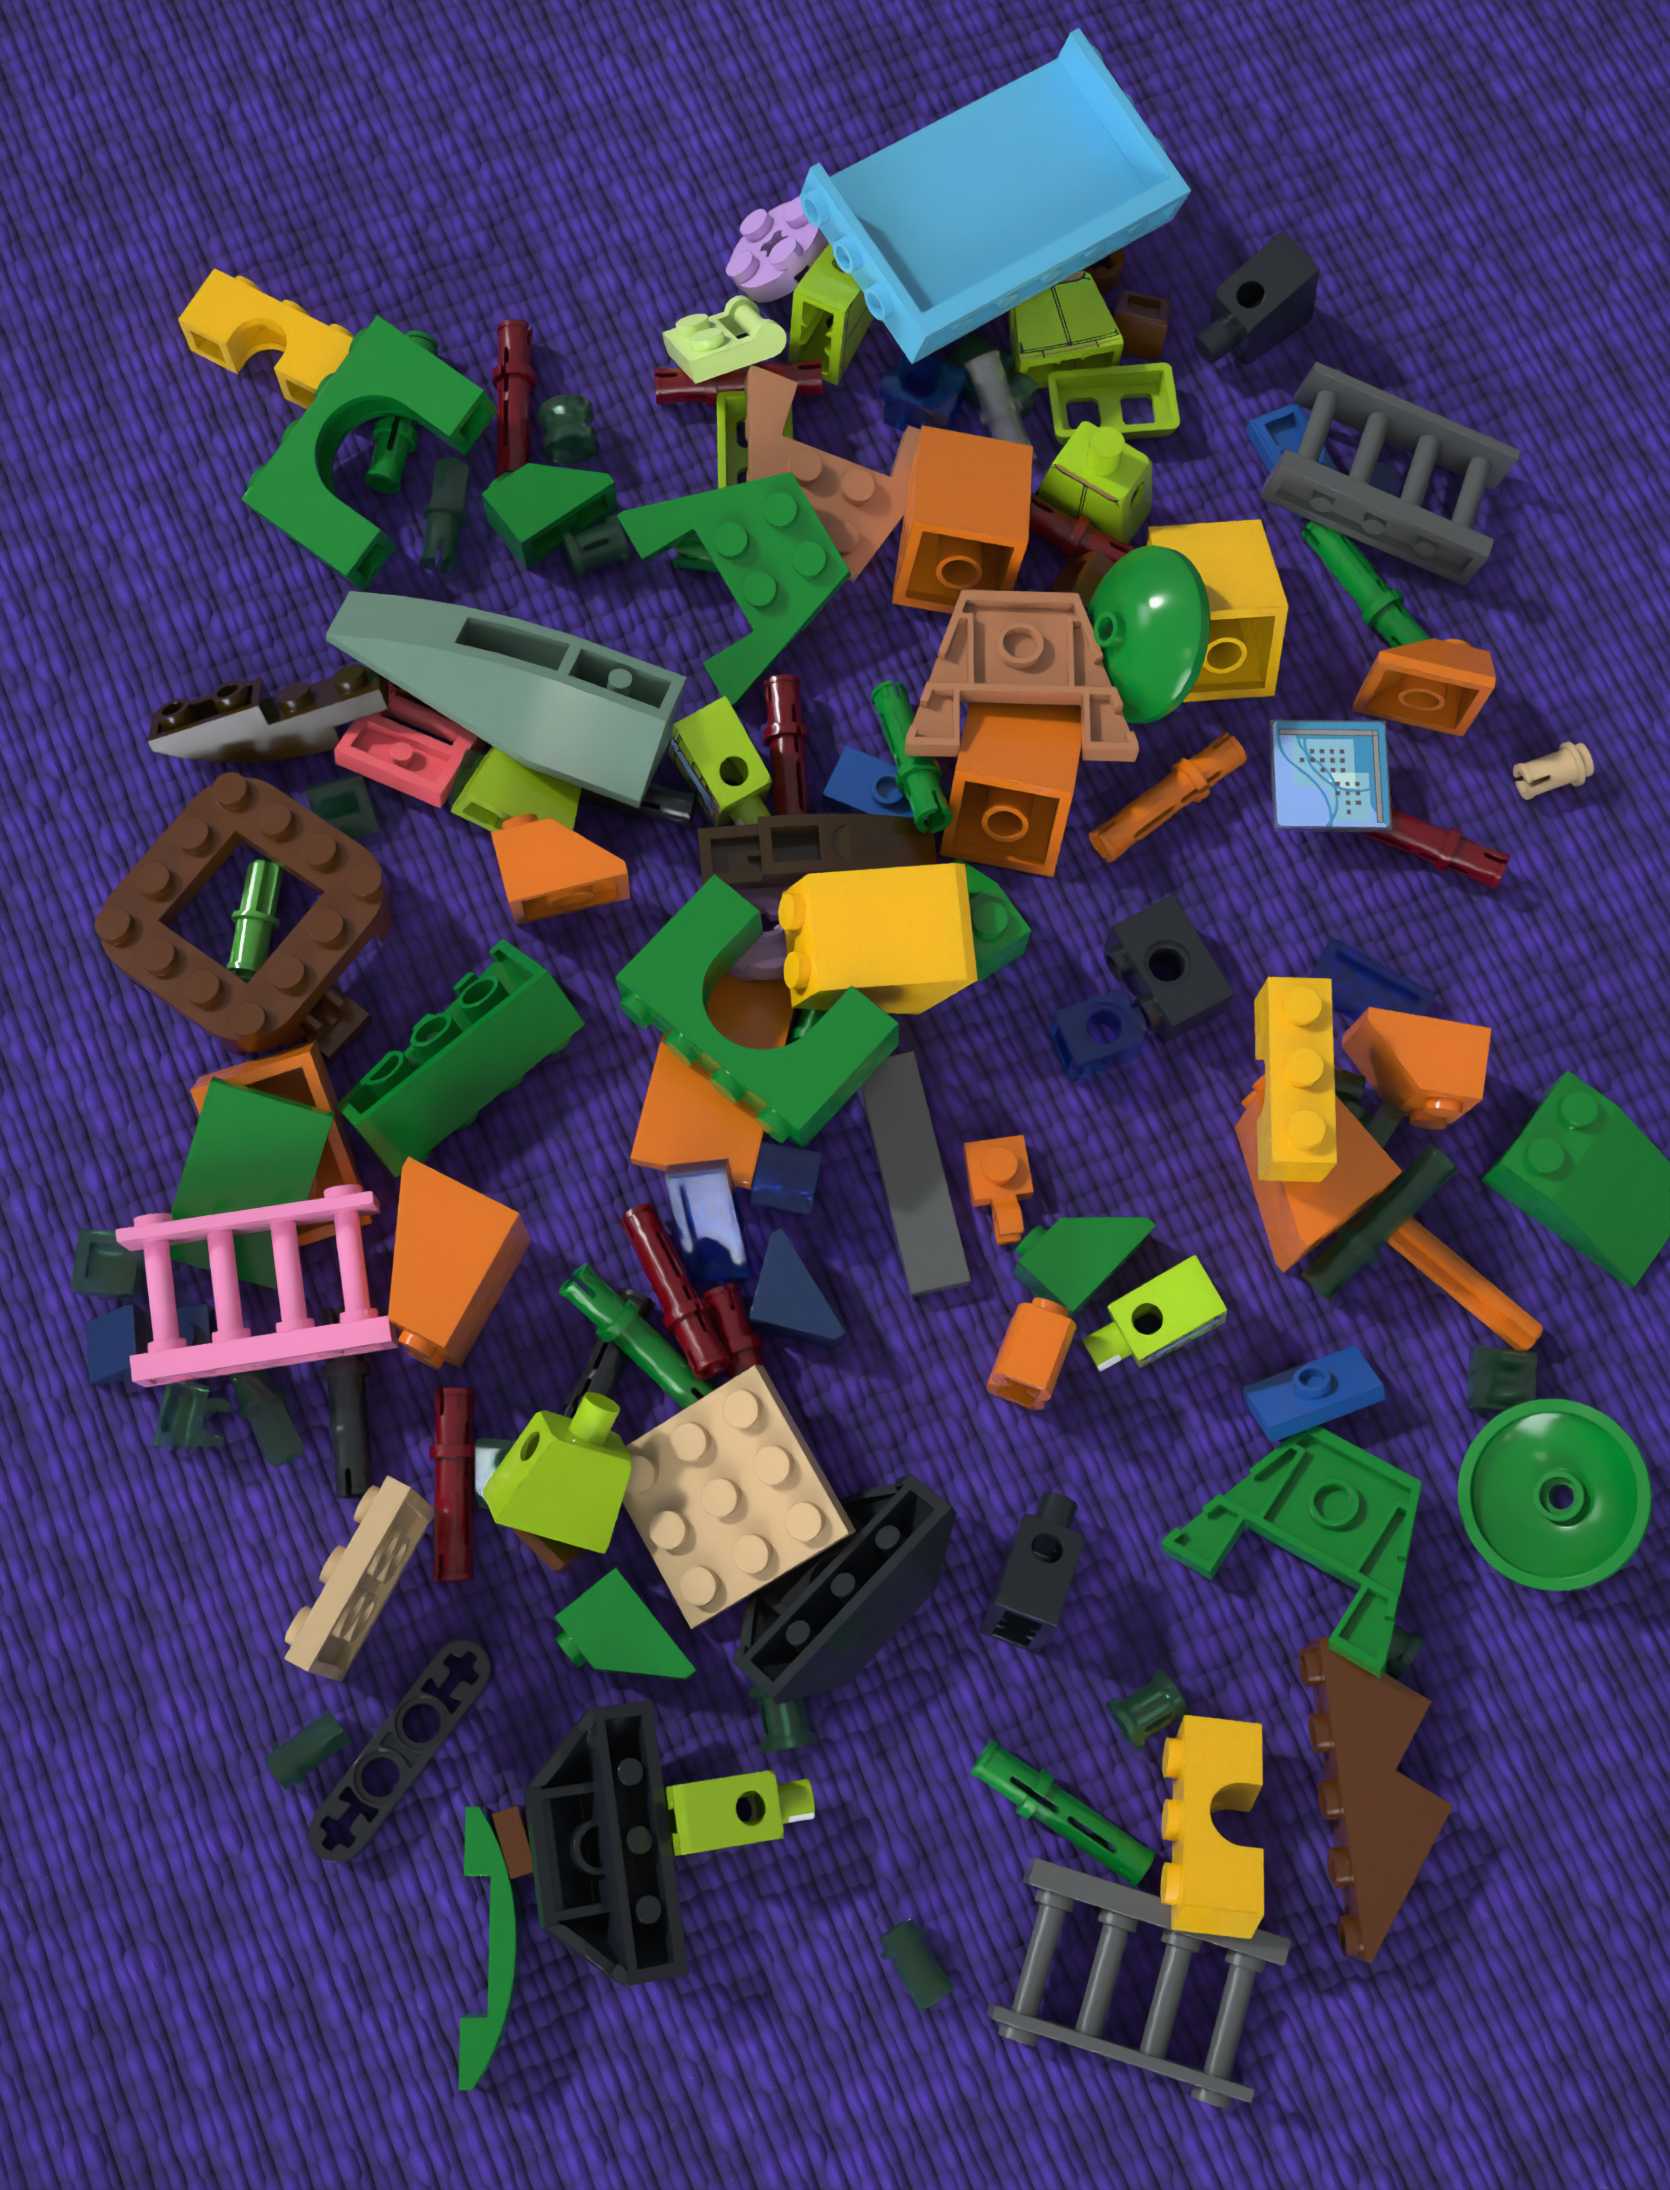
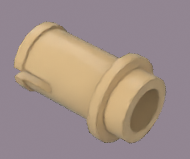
[1513,741,1594,800]

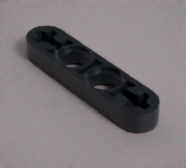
[308,1640,494,1862]

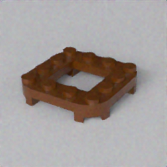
[94,772,393,1056]

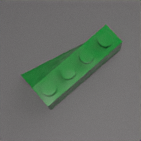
[335,938,585,1178]

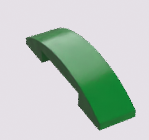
[458,1807,522,2090]

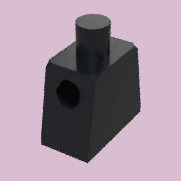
[1193,230,1320,365]
[978,1492,1085,1655]

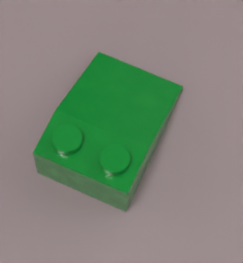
[1480,1070,1670,1289]

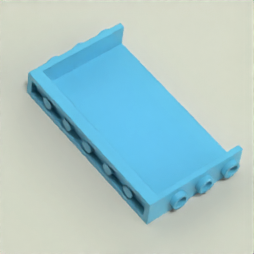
[799,28,1191,364]

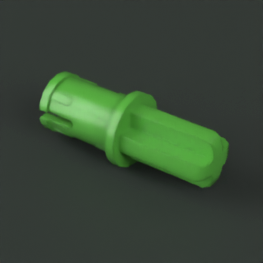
[226,860,283,980]

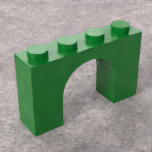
[241,315,498,592]
[615,874,899,1150]

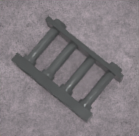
[1260,361,1521,586]
[986,1856,1291,2110]

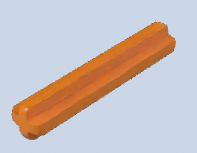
[1384,1214,1543,1353]

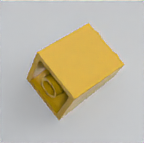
[1146,519,1288,702]
[778,863,978,1015]

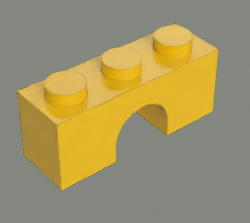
[178,268,355,410]
[1254,977,1337,1182]
[1160,1715,1264,1939]

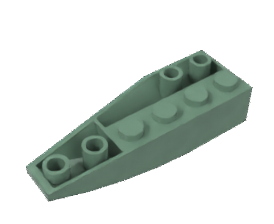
[326,591,687,808]

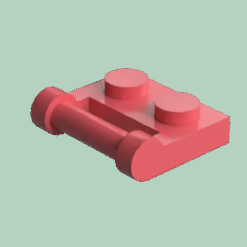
[334,685,486,808]

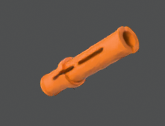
[1089,732,1247,863]

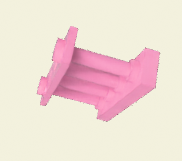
[116,1184,398,1387]

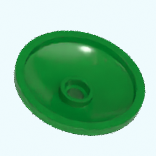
[1086,545,1210,724]
[1458,1399,1653,1591]

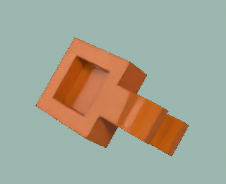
[963,1135,1034,1245]

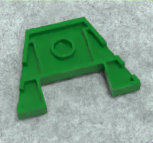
[616,472,851,709]
[1161,1425,1422,1679]

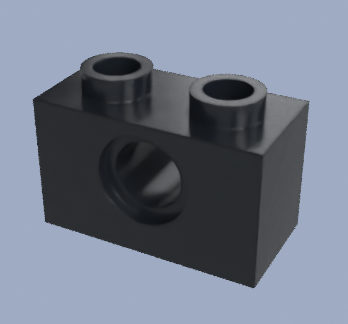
[1104,894,1235,1044]

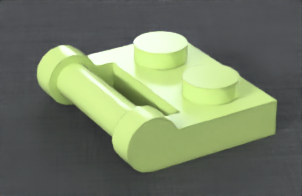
[662,295,787,384]

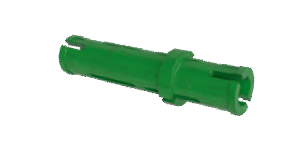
[365,330,439,494]
[1301,521,1432,648]
[871,680,953,833]
[559,1263,718,1409]
[970,1739,1156,1887]

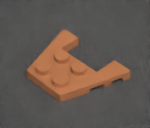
[744,364,920,582]
[905,590,1139,762]

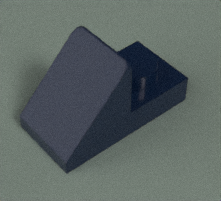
[86,1304,214,1385]

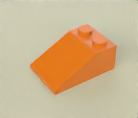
[190,1039,372,1247]

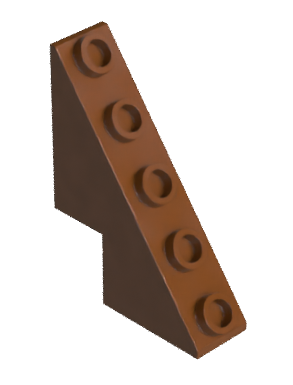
[1299,1636,1453,1964]

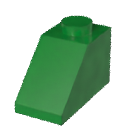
[481,463,618,570]
[951,858,1031,984]
[1013,1217,1156,1319]
[554,1567,697,1681]

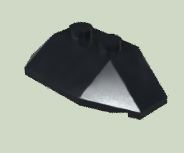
[733,1474,957,1705]
[523,1700,689,1986]

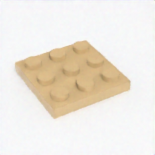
[622,1365,856,1629]
[284,1475,434,1682]

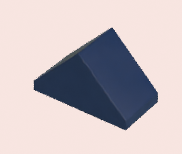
[749,1228,846,1350]

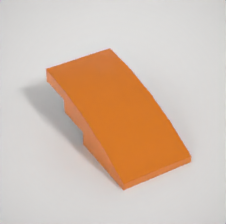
[630,972,796,1190]

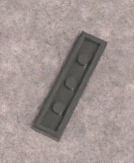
[859,1051,971,1298]

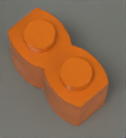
[986,1298,1077,1410]

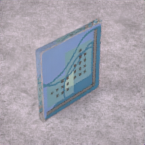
[1269,720,1392,833]

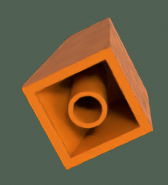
[892,425,1033,614]
[939,702,1082,877]
[1235,1074,1402,1273]
[388,1157,531,1370]

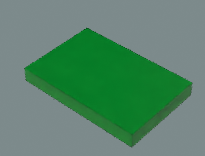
[169,1076,335,1290]

